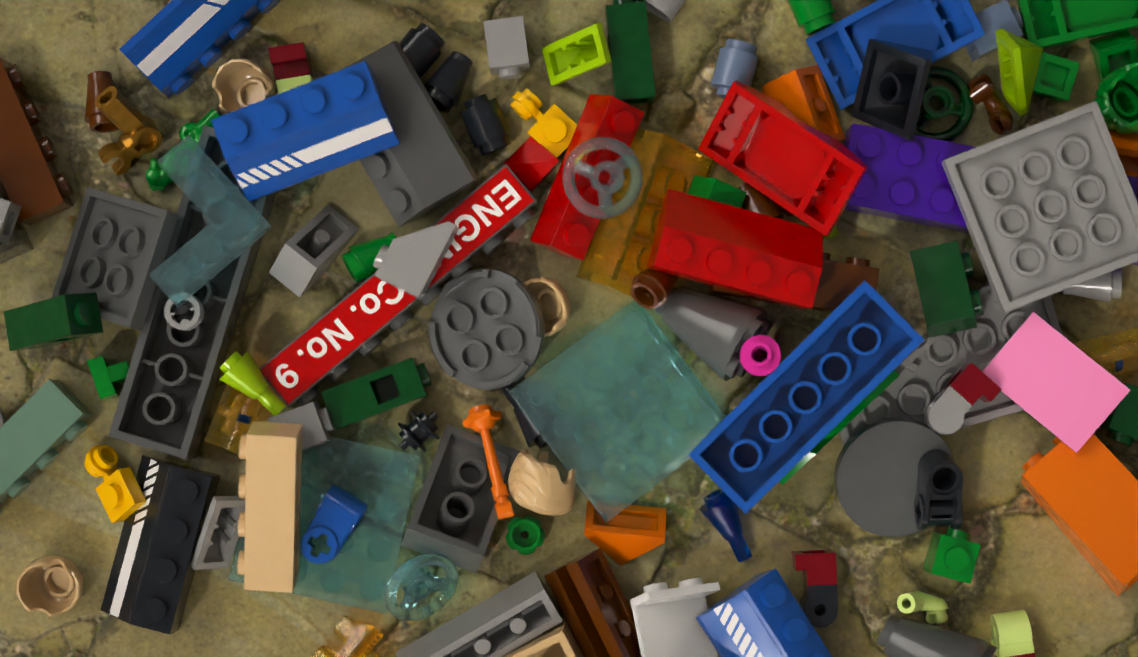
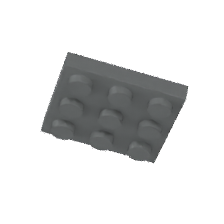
[52,187,179,331]

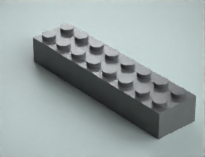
[108,125,277,459]

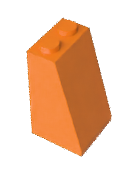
[1021,433,1138,597]

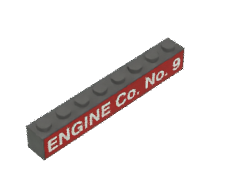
[259,164,537,408]

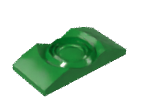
[1017,0,1138,49]

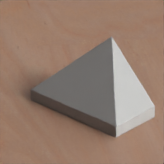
[190,496,245,570]

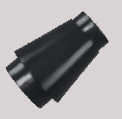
[424,51,473,113]

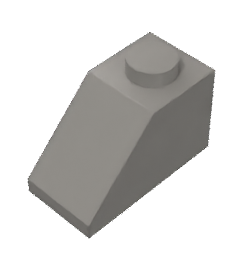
[269,205,359,297]
[373,221,458,301]

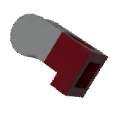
[924,362,1002,435]

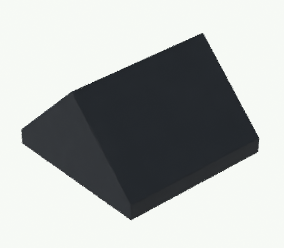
[851,39,932,140]

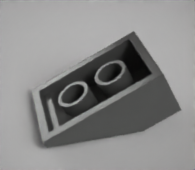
[401,424,520,573]

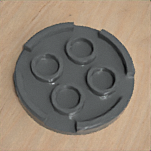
[428,269,545,390]
[834,417,954,537]

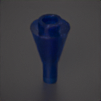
[699,489,752,562]

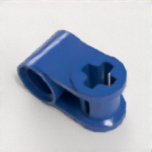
[301,484,369,564]

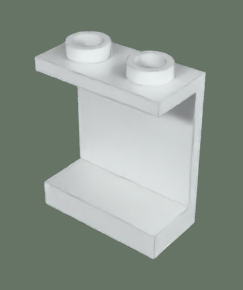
[630,578,720,657]

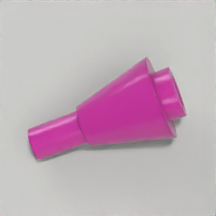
[740,335,781,376]

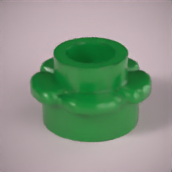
[505,515,545,555]

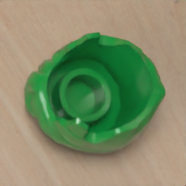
[1093,62,1138,135]

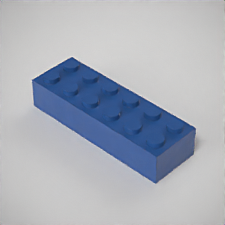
[688,281,925,514]

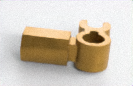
[95,86,162,176]

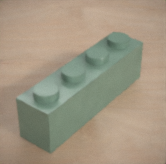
[0,379,92,514]

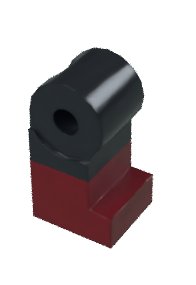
[791,549,838,628]

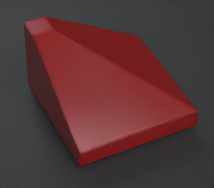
[503,136,559,192]

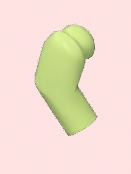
[897,591,949,624]

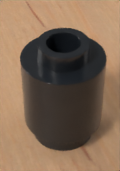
[399,23,445,79]
[460,94,511,156]

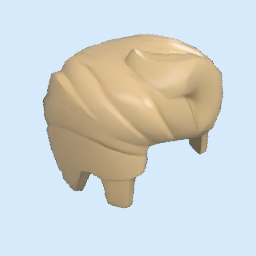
[507,449,577,516]

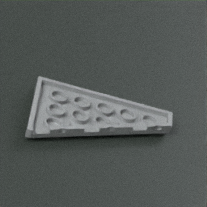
[839,281,1062,446]

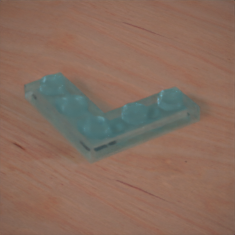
[149,135,271,308]

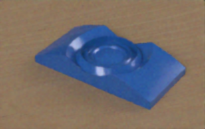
[805,0,986,110]

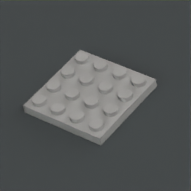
[941,101,1138,314]

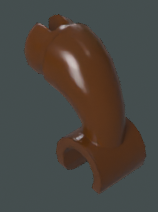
[968,74,1013,135]

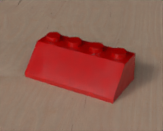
[646,188,823,309]

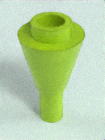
[219,351,287,416]

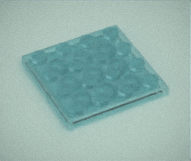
[509,300,726,522]
[228,436,421,614]

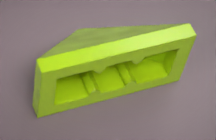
[542,23,611,86]
[995,28,1043,116]

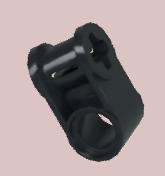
[914,449,964,530]

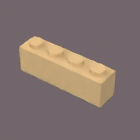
[237,421,303,593]

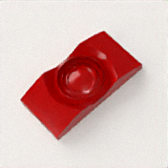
[698,81,868,236]

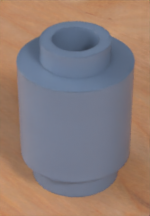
[710,39,759,98]

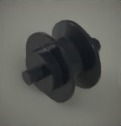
[398,410,440,452]

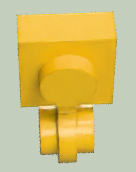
[510,88,577,159]
[84,445,147,523]

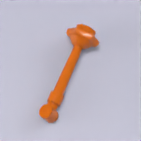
[463,404,514,520]

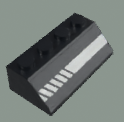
[101,455,220,635]

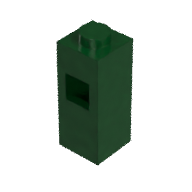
[605,0,656,105]
[3,292,103,351]
[321,357,432,430]

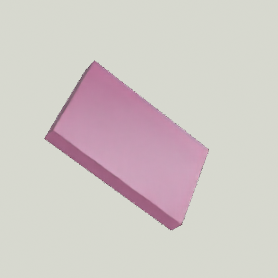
[982,312,1130,453]

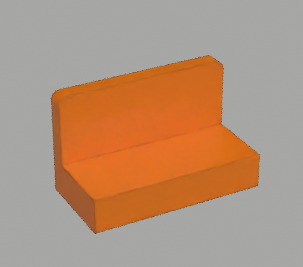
[761,65,845,142]

